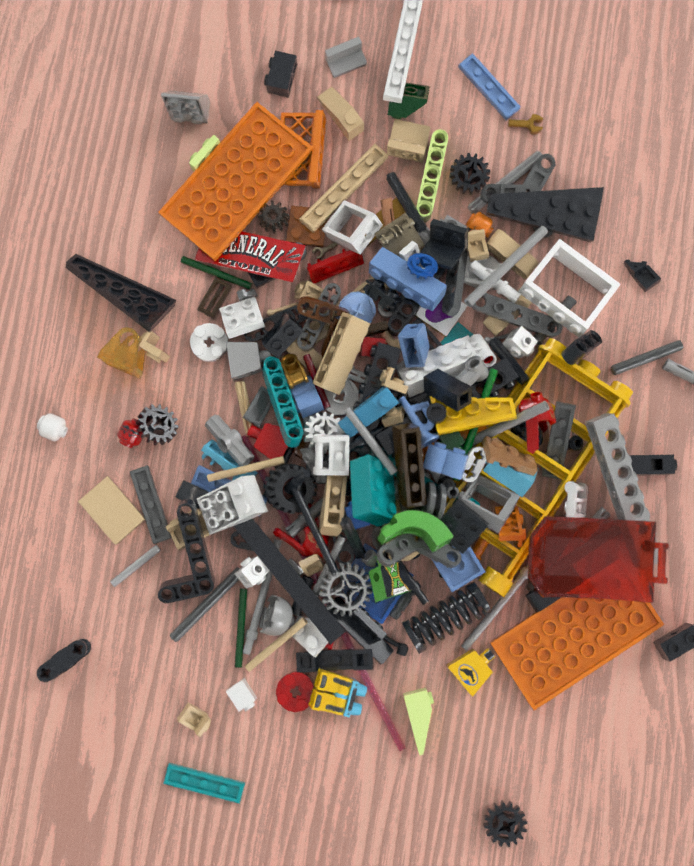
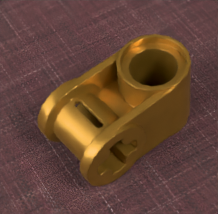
[281,354,309,389]

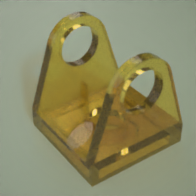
[97,327,146,379]

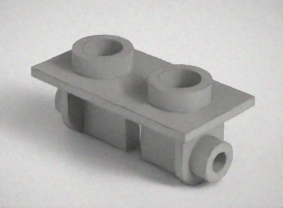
[300,446,329,483]

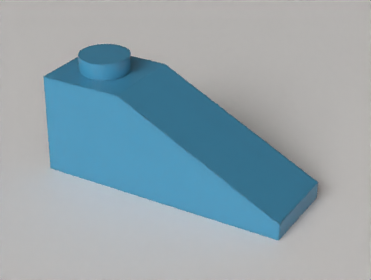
[338,387,399,438]

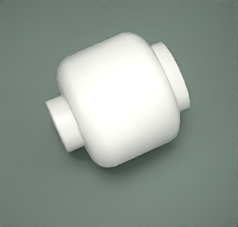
[37,413,68,441]

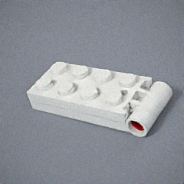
[396,334,497,397]

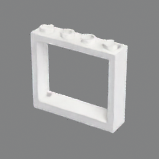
[518,239,620,337]

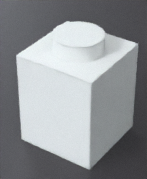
[226,678,257,712]

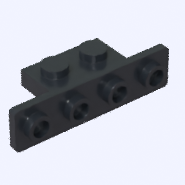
[329,597,394,664]

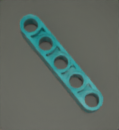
[262,357,303,448]

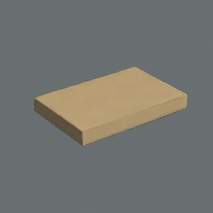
[78,476,145,545]

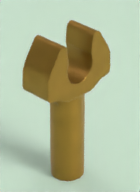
[508,114,543,135]

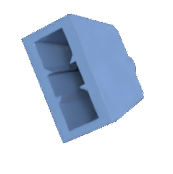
[398,323,429,368]

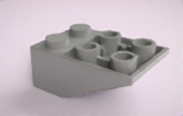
[161,91,210,124]

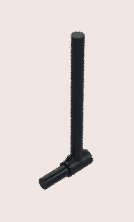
[284,470,339,574]

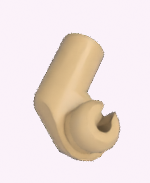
[380,331,401,349]

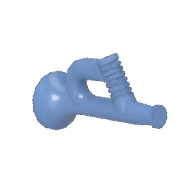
[399,396,439,449]

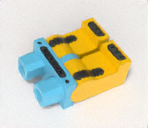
[308,668,367,717]

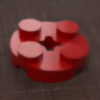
[276,671,315,712]

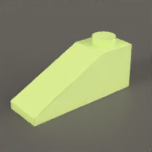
[403,688,434,756]

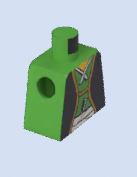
[369,552,415,602]

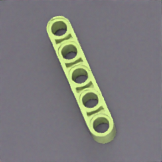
[416,129,448,222]

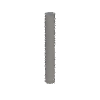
[110,545,161,587]

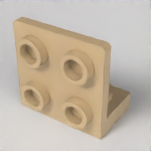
[387,119,430,163]

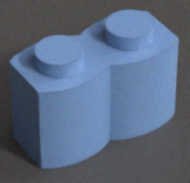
[290,375,324,418]
[423,442,469,479]

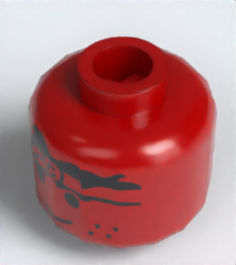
[117,418,143,448]

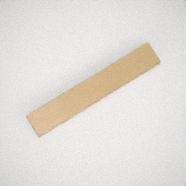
[299,144,389,233]

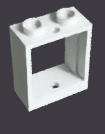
[322,200,383,255]

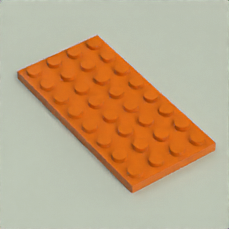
[158,102,313,261]
[489,558,665,711]

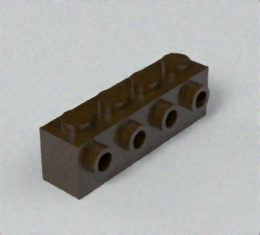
[392,423,426,508]

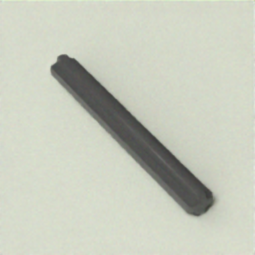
[170,567,240,642]

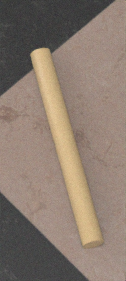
[207,456,285,482]
[245,617,308,672]

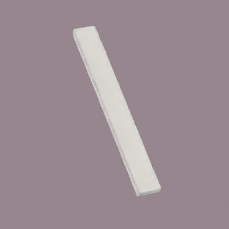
[383,0,423,103]

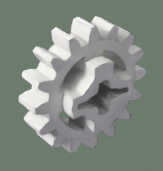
[303,412,346,454]

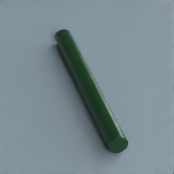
[181,256,253,290]
[234,588,247,668]

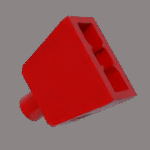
[246,423,294,459]

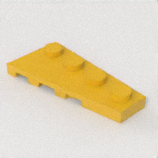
[430,396,517,435]

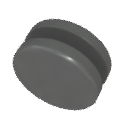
[421,482,447,520]

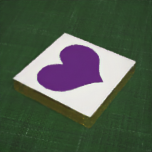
[415,298,467,337]

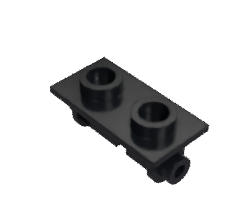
[363,278,403,312]

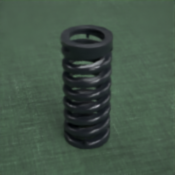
[402,581,492,654]

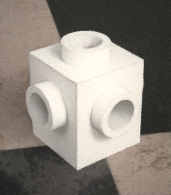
[502,326,538,359]
[234,556,269,589]

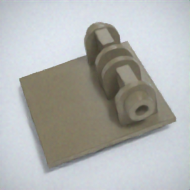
[374,213,425,257]

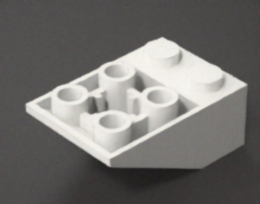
[197,475,268,535]

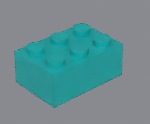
[350,454,397,526]

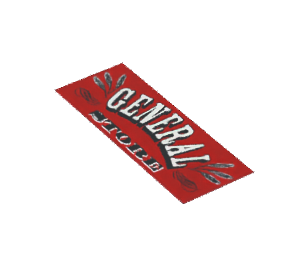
[194,231,306,282]

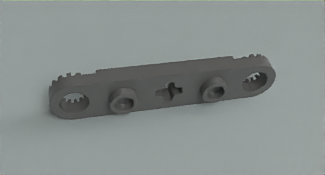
[471,293,562,338]

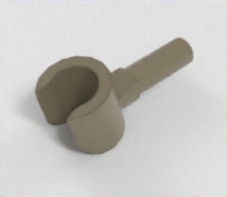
[312,242,338,260]

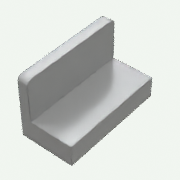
[325,37,367,78]

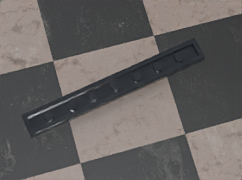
[234,519,346,645]

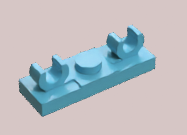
[201,439,258,481]

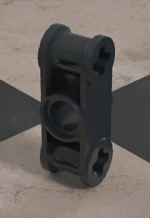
[37,639,91,682]

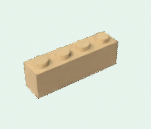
[313,312,370,395]

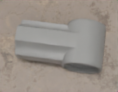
[456,356,489,386]

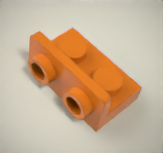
[494,506,526,548]

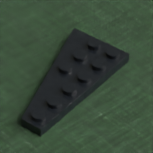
[486,187,604,242]
[65,254,176,332]

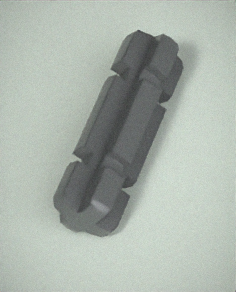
[389,591,415,620]

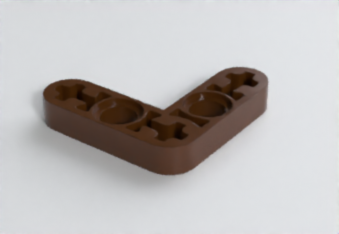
[297,296,350,358]

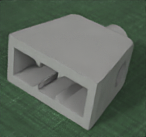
[226,342,272,381]

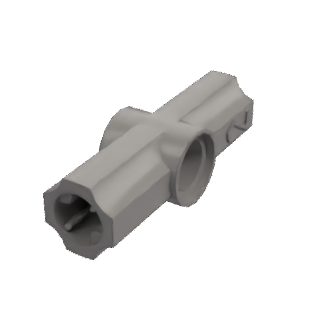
[205,414,255,466]

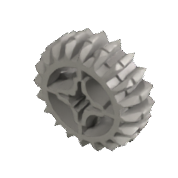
[319,562,372,616]

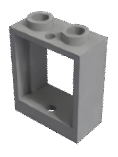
[458,474,520,533]

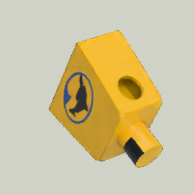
[446,648,495,697]

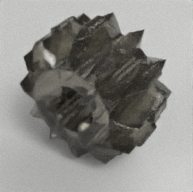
[257,201,289,234]

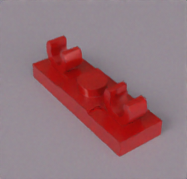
[306,249,365,284]

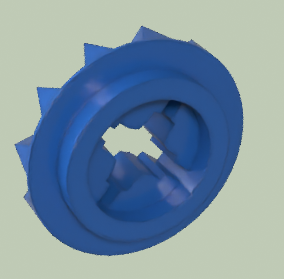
[407,253,438,279]

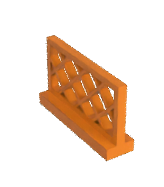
[280,110,327,189]

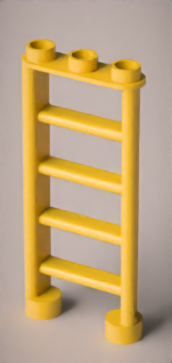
[416,338,633,597]

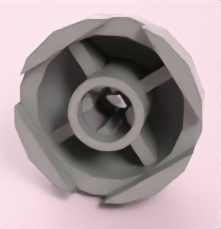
[259,595,295,636]

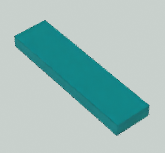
[163,763,245,804]

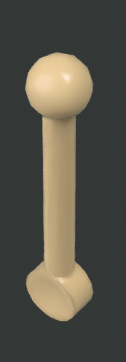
[267,301,298,316]

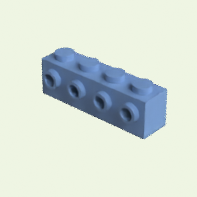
[369,247,447,311]

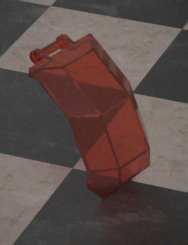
[528,516,669,603]

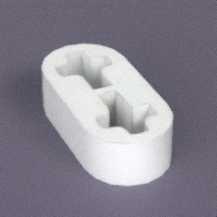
[462,447,486,482]

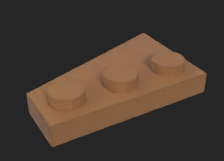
[482,436,538,476]

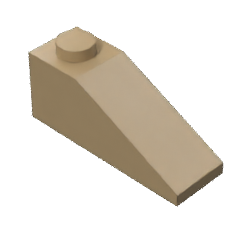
[317,87,364,141]
[319,475,347,537]

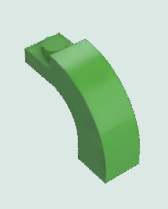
[378,510,453,553]

